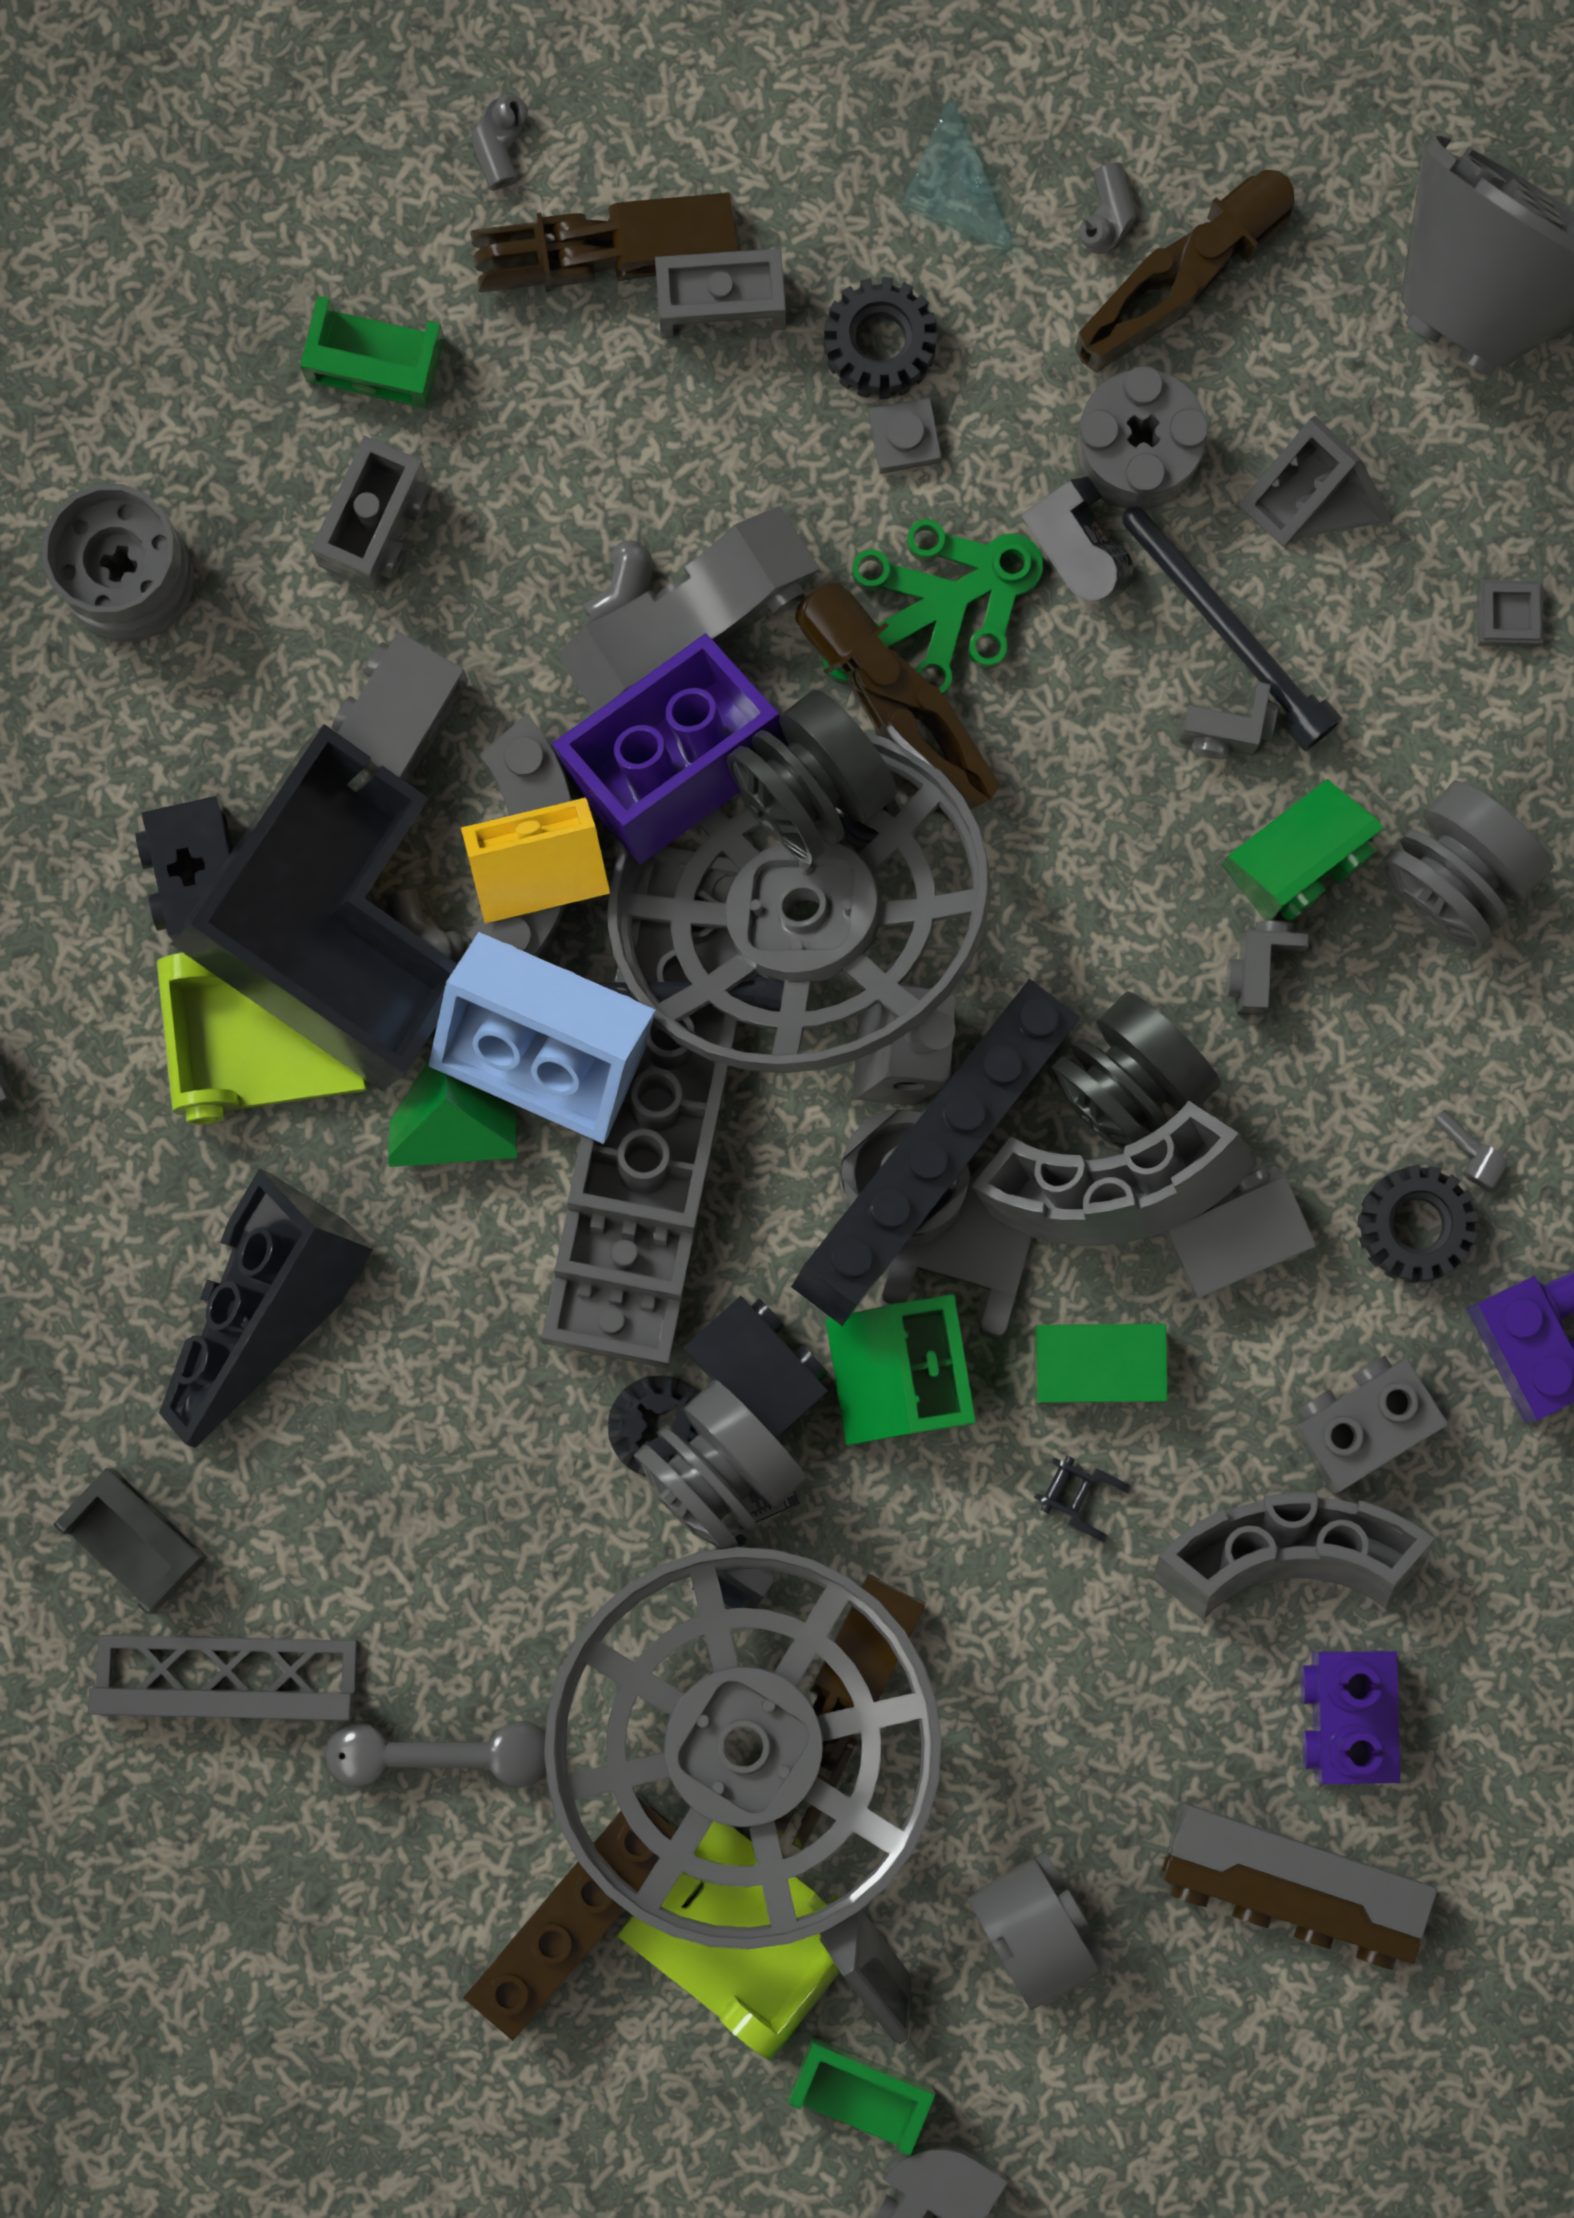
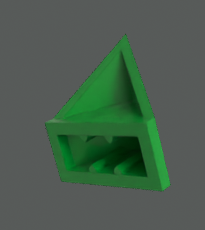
[388,1059,518,1167]

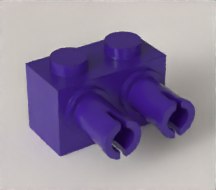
[1466,1270,1574,1423]
[1300,1650,1401,1784]

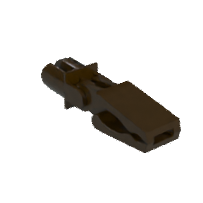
[1075,170,1295,373]
[470,192,741,293]
[795,583,1000,809]
[774,1573,926,1850]

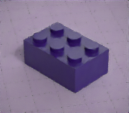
[552,633,789,864]

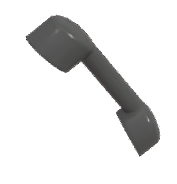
[325,1720,546,1788]

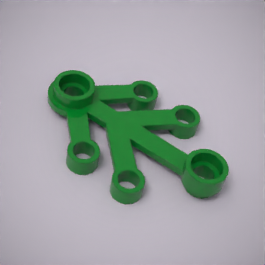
[821,519,1043,695]

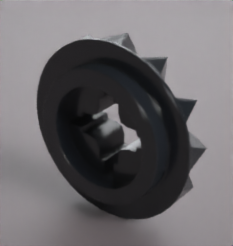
[608,1375,698,1476]

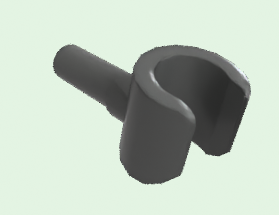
[1434,1110,1506,1192]

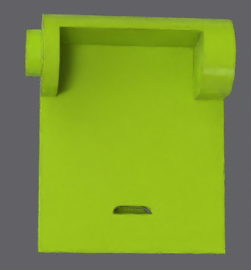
[156,953,367,1125]
[616,1821,841,2061]

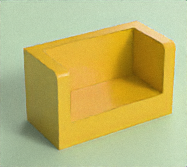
[461,798,610,924]

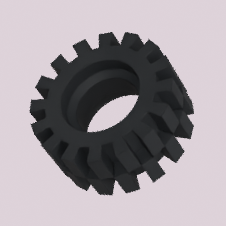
[824,277,938,400]
[1357,1165,1479,1283]

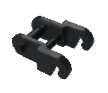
[1034,1455,1132,1543]

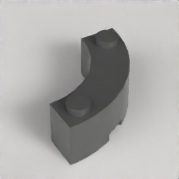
[557,505,820,713]
[467,714,571,959]
[971,1101,1256,1246]
[1153,1493,1435,1620]

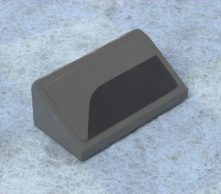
[819,1909,911,2045]

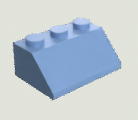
[428,932,656,1144]

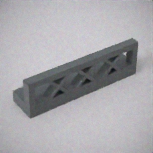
[88,1635,358,1720]

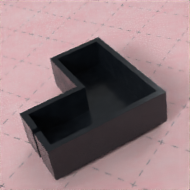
[171,724,458,1091]

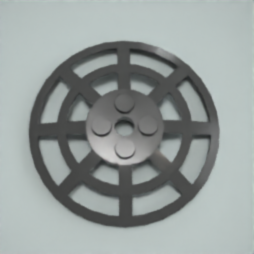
[608,732,990,1073]
[544,1547,942,1949]

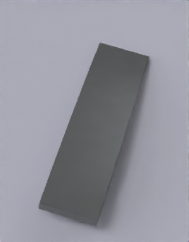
[541,846,747,1369]

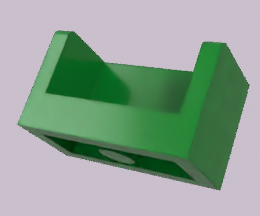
[300,296,445,409]
[1033,1324,1168,1404]
[788,2035,935,2156]

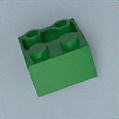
[1221,779,1383,922]
[825,1294,976,1446]

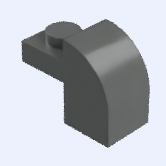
[870,2142,1008,2218]

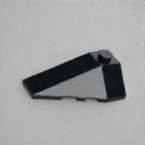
[159,1169,373,1448]

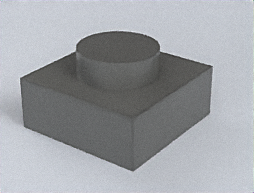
[868,397,941,474]

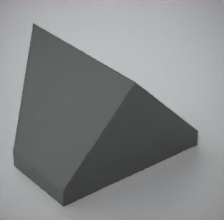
[1238,416,1393,547]

